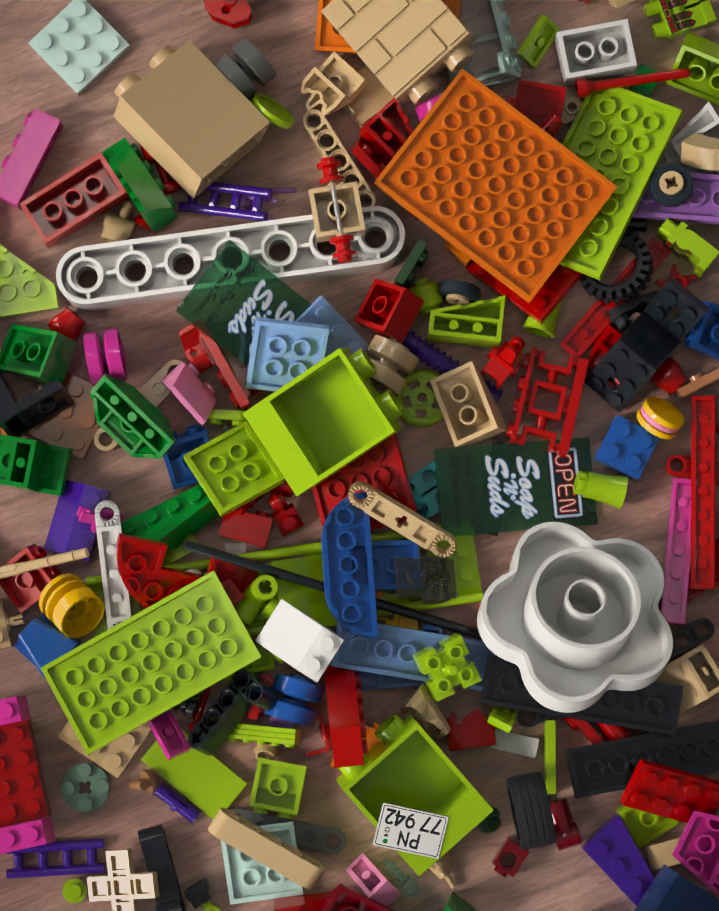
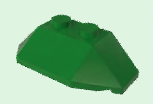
[90,374,176,459]

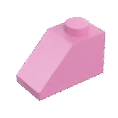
[345,852,402,907]

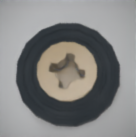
[650,163,694,207]
[438,279,481,305]

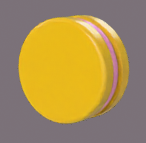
[636,396,685,440]

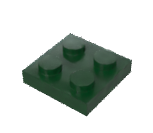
[394,238,429,289]

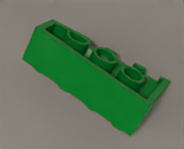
[101,137,178,233]

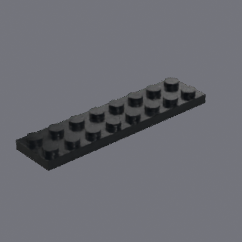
[480,655,683,735]
[565,720,719,799]

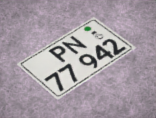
[373,803,449,859]

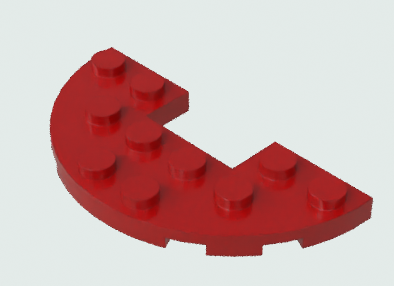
[116,533,258,608]

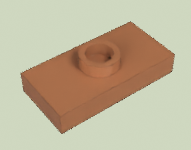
[675,368,719,399]

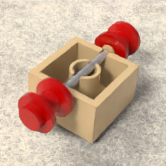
[308,156,365,264]

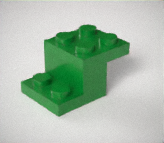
[0,434,73,497]

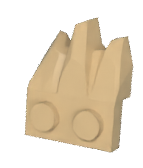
[300,52,369,116]

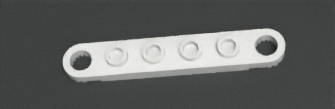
[95,500,131,630]

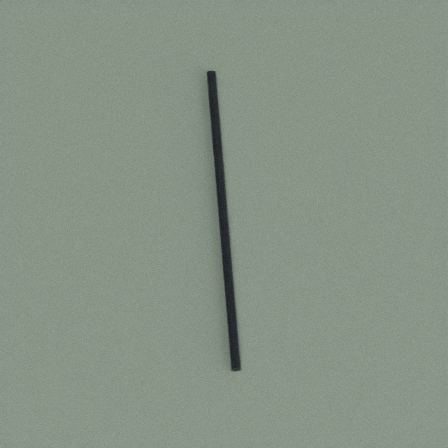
[184,540,483,641]

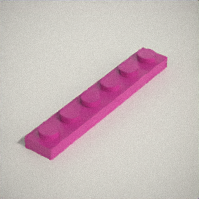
[661,478,691,625]

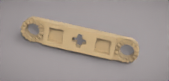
[94,360,182,452]
[348,481,456,558]

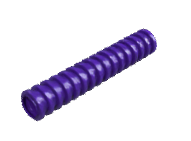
[400,331,503,403]

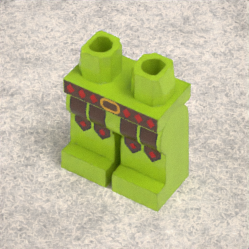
[643,0,717,40]
[656,218,719,279]

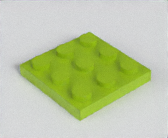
[184,421,285,518]

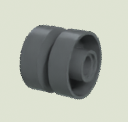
[213,37,276,100]

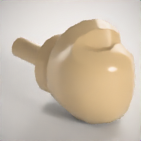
[429,851,456,889]

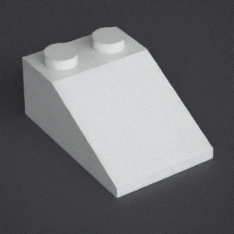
[255,599,344,682]

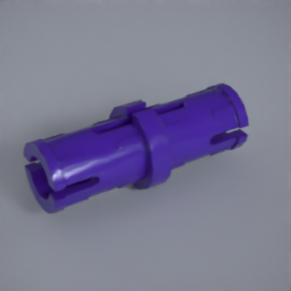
[153,782,201,823]

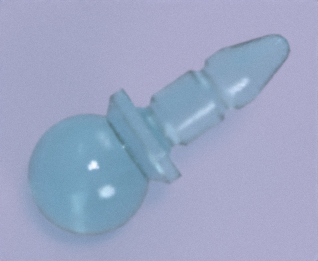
[383,859,421,898]

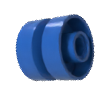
[264,673,325,728]

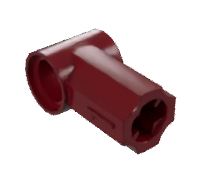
[550,798,582,851]

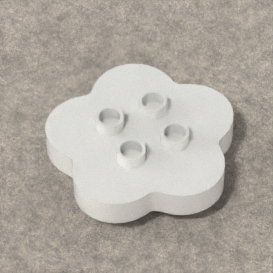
[477,522,673,713]

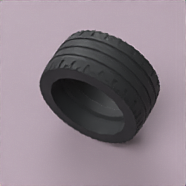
[507,772,556,850]

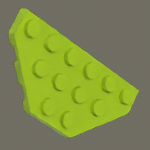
[0,244,59,318]

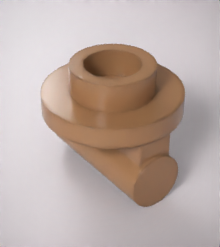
[129,769,157,794]

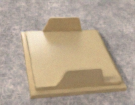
[344,65,394,129]

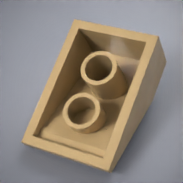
[430,361,507,449]

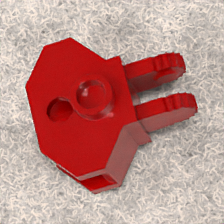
[203,0,253,29]
[480,336,526,389]

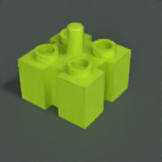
[412,633,482,702]

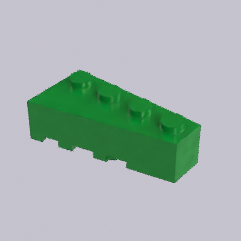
[121,484,219,554]

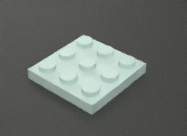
[28,0,130,96]
[221,821,303,905]

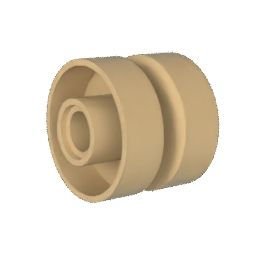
[368,335,419,396]

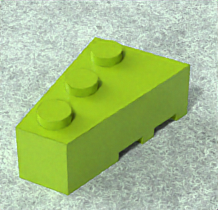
[427,295,506,348]

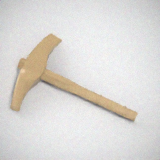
[0,548,89,579]

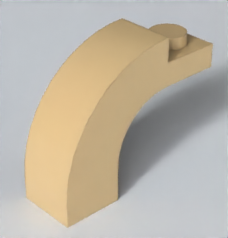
[681,132,719,170]

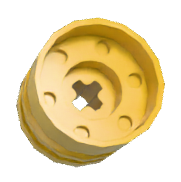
[39,573,105,639]

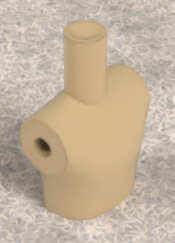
[100,202,137,243]

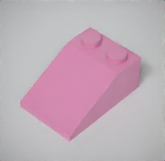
[161,361,217,425]

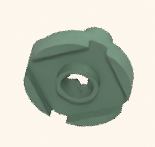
[60,763,110,813]

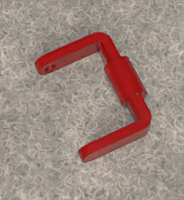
[305,713,331,757]

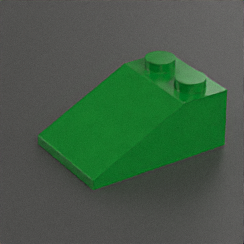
[0,324,78,385]

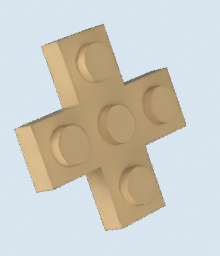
[87,848,160,911]

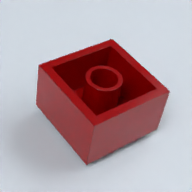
[353,278,424,344]

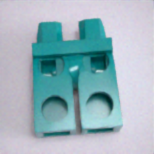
[400,461,458,524]

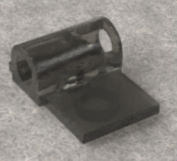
[394,556,457,605]

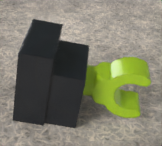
[184,877,221,911]

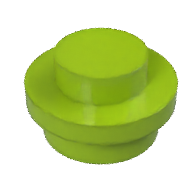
[62,878,87,903]

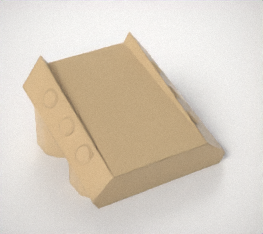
[399,684,451,741]

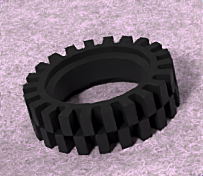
[579,229,653,305]

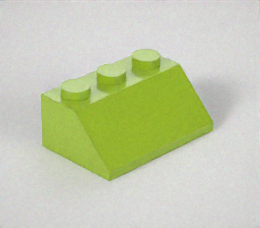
[666,32,719,105]

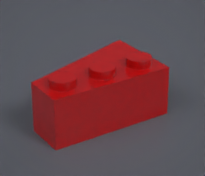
[359,98,413,165]

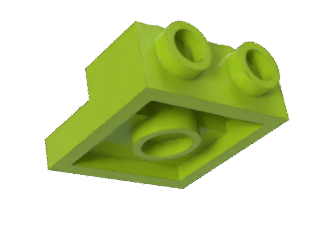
[249,757,307,819]

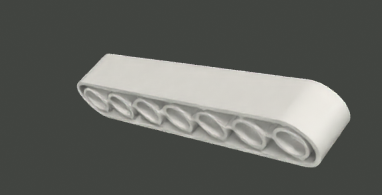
[56,206,405,311]

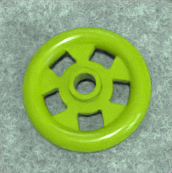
[394,370,444,427]

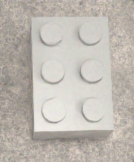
[554,19,637,85]

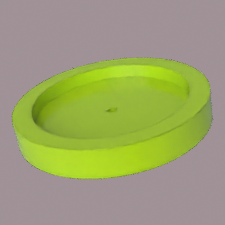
[251,93,295,129]

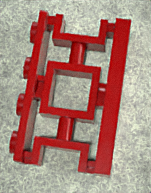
[506,347,589,457]

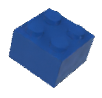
[592,415,659,482]

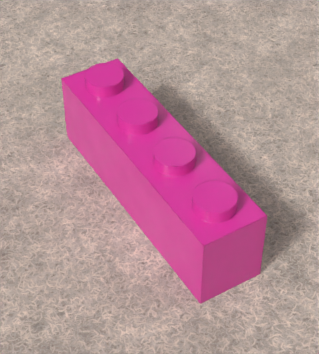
[0,108,64,210]

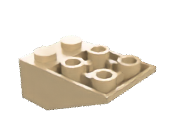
[654,644,719,714]

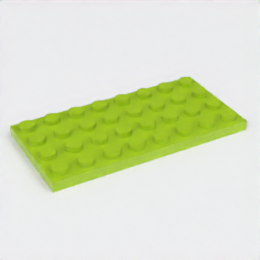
[559,78,683,281]
[41,570,262,755]

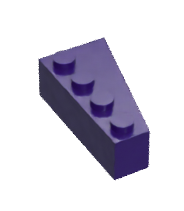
[580,813,654,907]

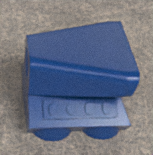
[13,613,82,678]

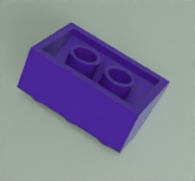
[44,480,111,562]

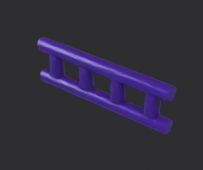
[178,182,273,221]
[6,838,105,879]

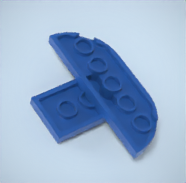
[321,492,422,638]

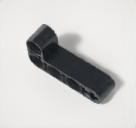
[188,669,278,756]
[138,824,186,911]

